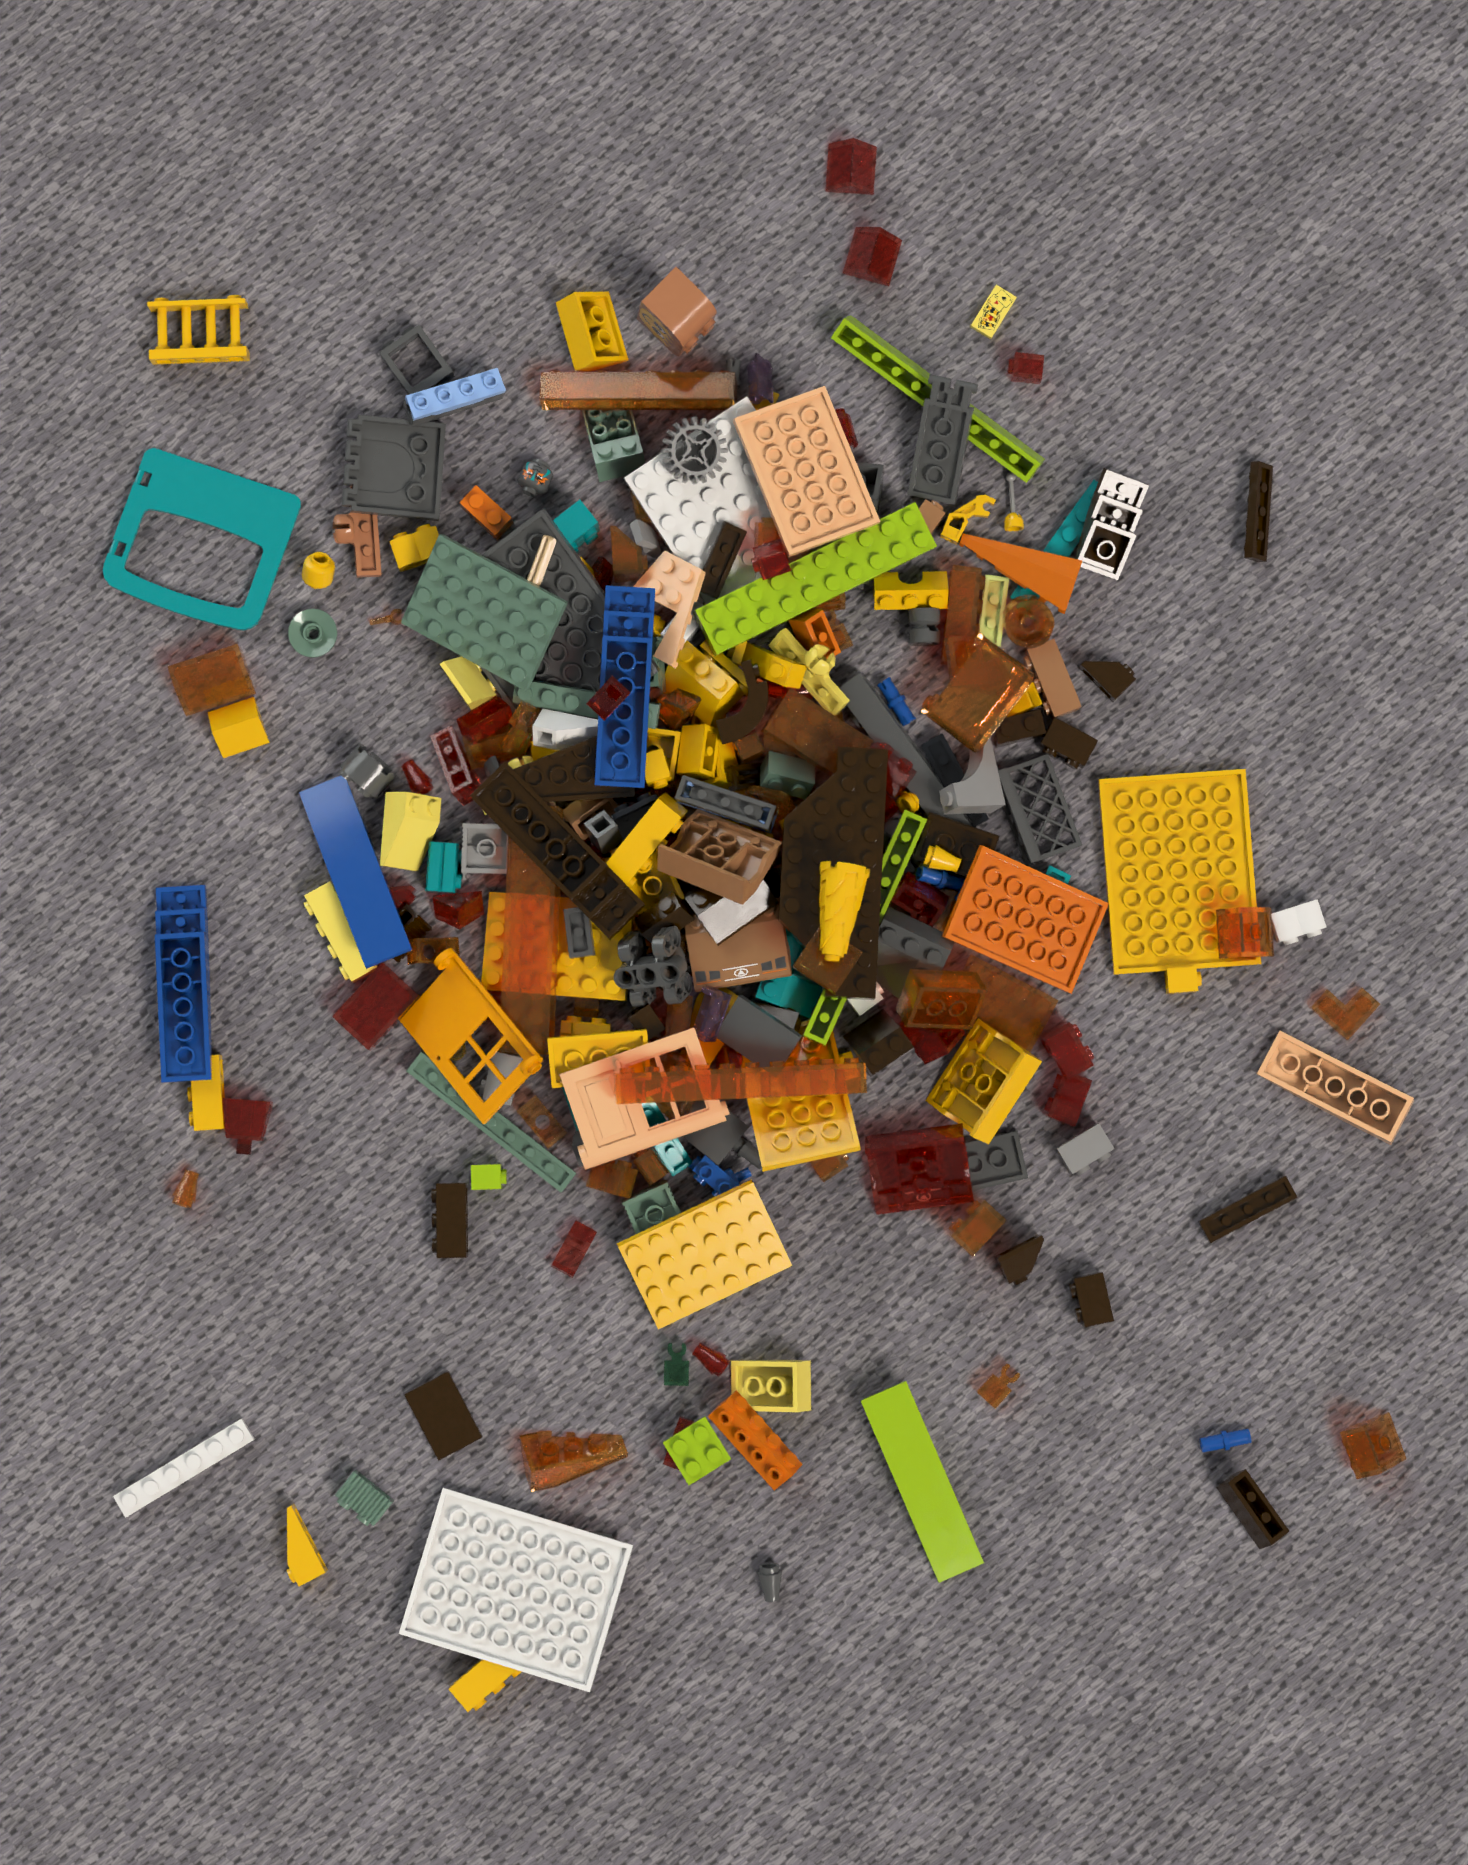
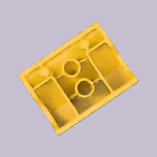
[925,1018,1042,1144]

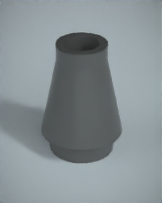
[757,1563,782,1602]

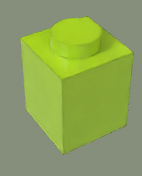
[471,1164,507,1190]

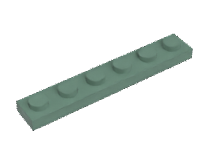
[512,680,661,729]

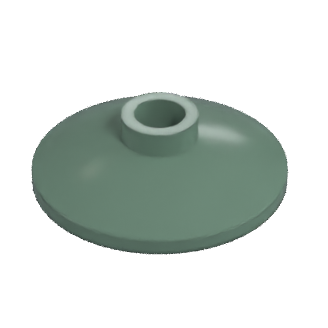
[288,609,337,658]

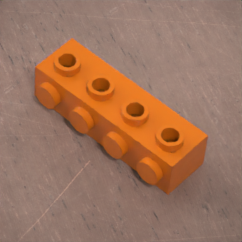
[708,1390,803,1491]

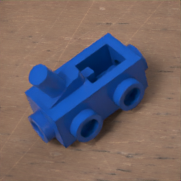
[689,1155,752,1196]

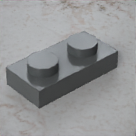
[563,907,595,959]

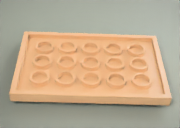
[733,386,880,557]

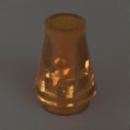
[172,1170,199,1208]

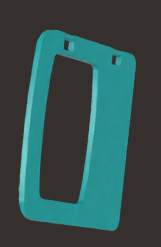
[103,448,301,631]

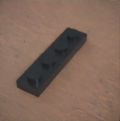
[921,733,989,827]

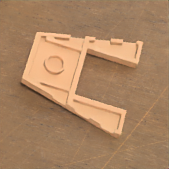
[633,551,706,669]

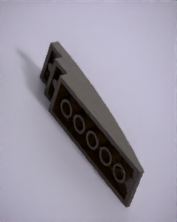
[470,762,646,940]

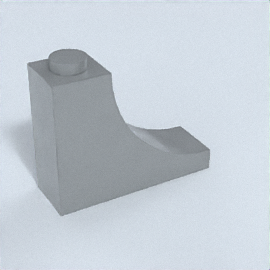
[939,735,1006,814]

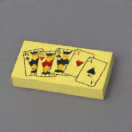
[971,285,1017,339]

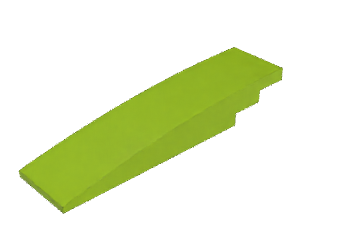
[860,1381,984,1583]

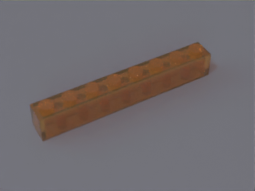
[539,370,737,410]

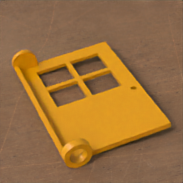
[399,948,543,1124]

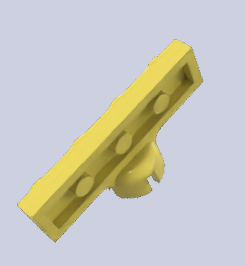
[768,628,850,718]

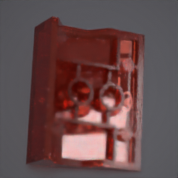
[865,1123,974,1215]

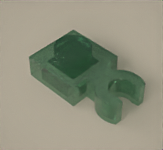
[664,1343,689,1386]

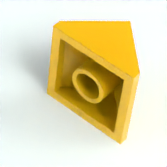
[208,697,270,759]

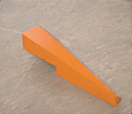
[959,533,1082,614]

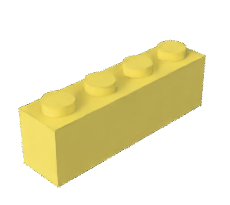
[304,881,380,983]

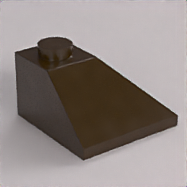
[994,1234,1044,1286]

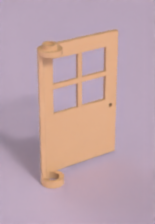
[559,1027,730,1170]

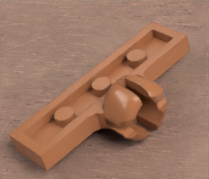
[333,486,382,578]

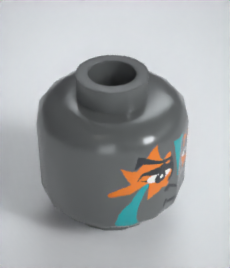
[517,459,553,497]

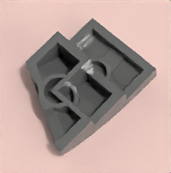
[681,1081,749,1165]

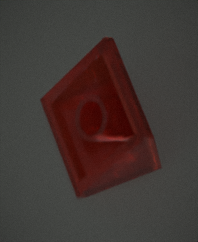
[825,138,877,195]
[842,227,902,287]

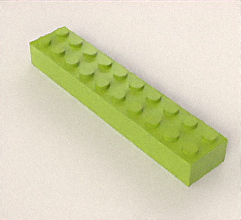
[693,502,937,657]

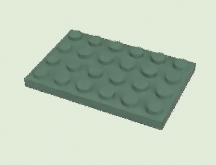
[401,534,568,691]

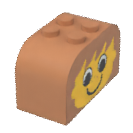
[637,267,717,356]

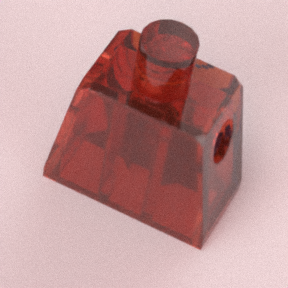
[223,1098,273,1155]

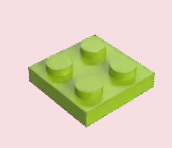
[663,1416,731,1485]

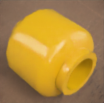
[302,552,335,589]

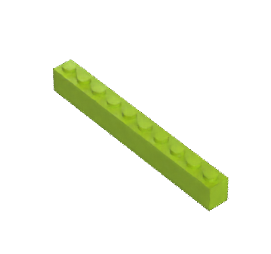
[831,315,1045,483]
[802,810,927,1047]

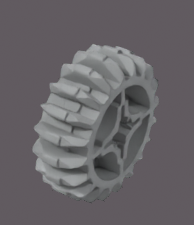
[661,417,728,485]

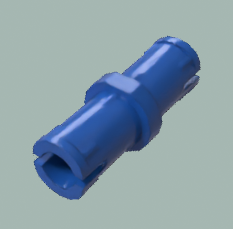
[877,677,916,727]
[915,866,966,891]
[1199,1429,1252,1452]

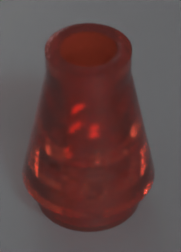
[401,759,433,795]
[692,1342,730,1377]

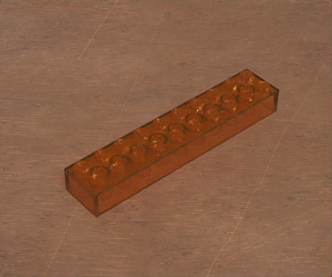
[499,806,563,1055]

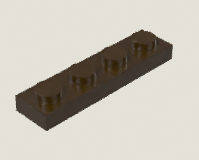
[1244,461,1273,562]
[1198,1176,1298,1243]

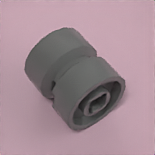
[909,608,941,646]

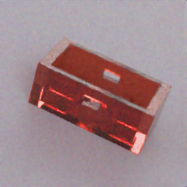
[456,695,514,745]

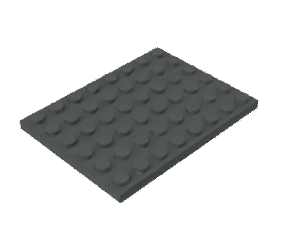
[481,508,660,739]

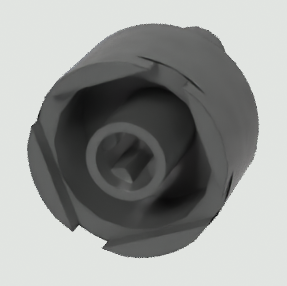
[339,744,397,799]

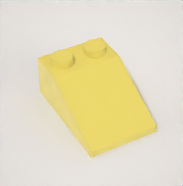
[440,656,498,714]
[380,792,441,871]
[731,1360,811,1412]

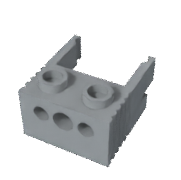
[461,823,514,881]

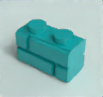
[425,841,462,894]

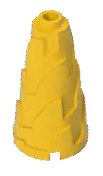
[819,861,870,962]

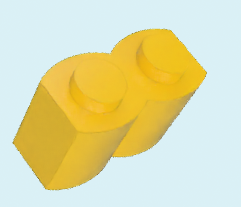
[389,524,439,572]

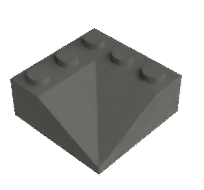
[876,907,955,1010]

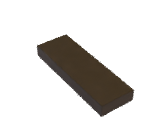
[700,521,747,599]

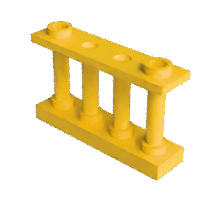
[147,295,250,365]

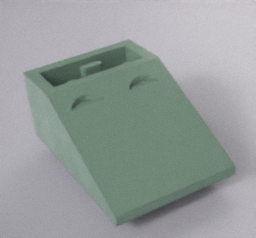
[582,398,645,482]

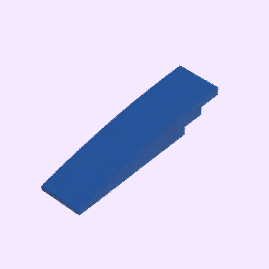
[595,585,655,788]
[299,775,412,969]
[155,885,212,1083]

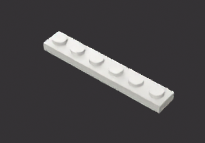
[113,1418,255,1518]

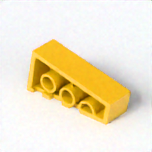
[606,792,688,889]

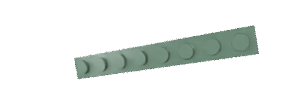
[406,1052,577,1193]

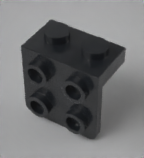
[611,792,658,841]

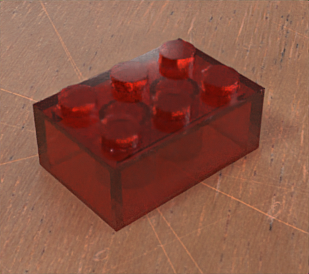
[332,962,421,1051]

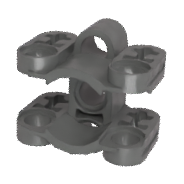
[614,926,692,1008]

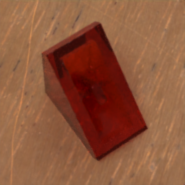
[586,675,631,721]
[433,891,484,930]

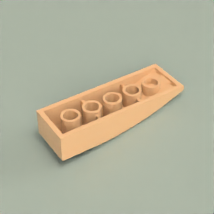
[1257,1031,1414,1145]

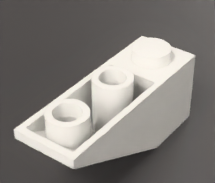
[532,709,598,750]

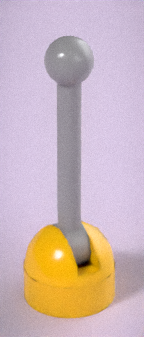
[1004,472,1024,532]

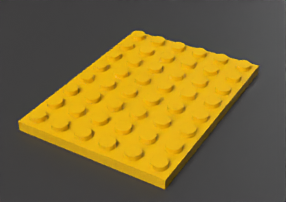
[1098,769,1261,975]

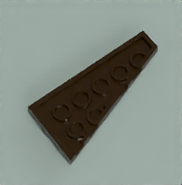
[513,736,635,802]

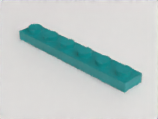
[1010,480,1098,612]

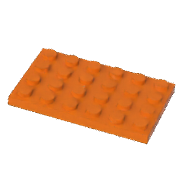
[941,845,1109,994]

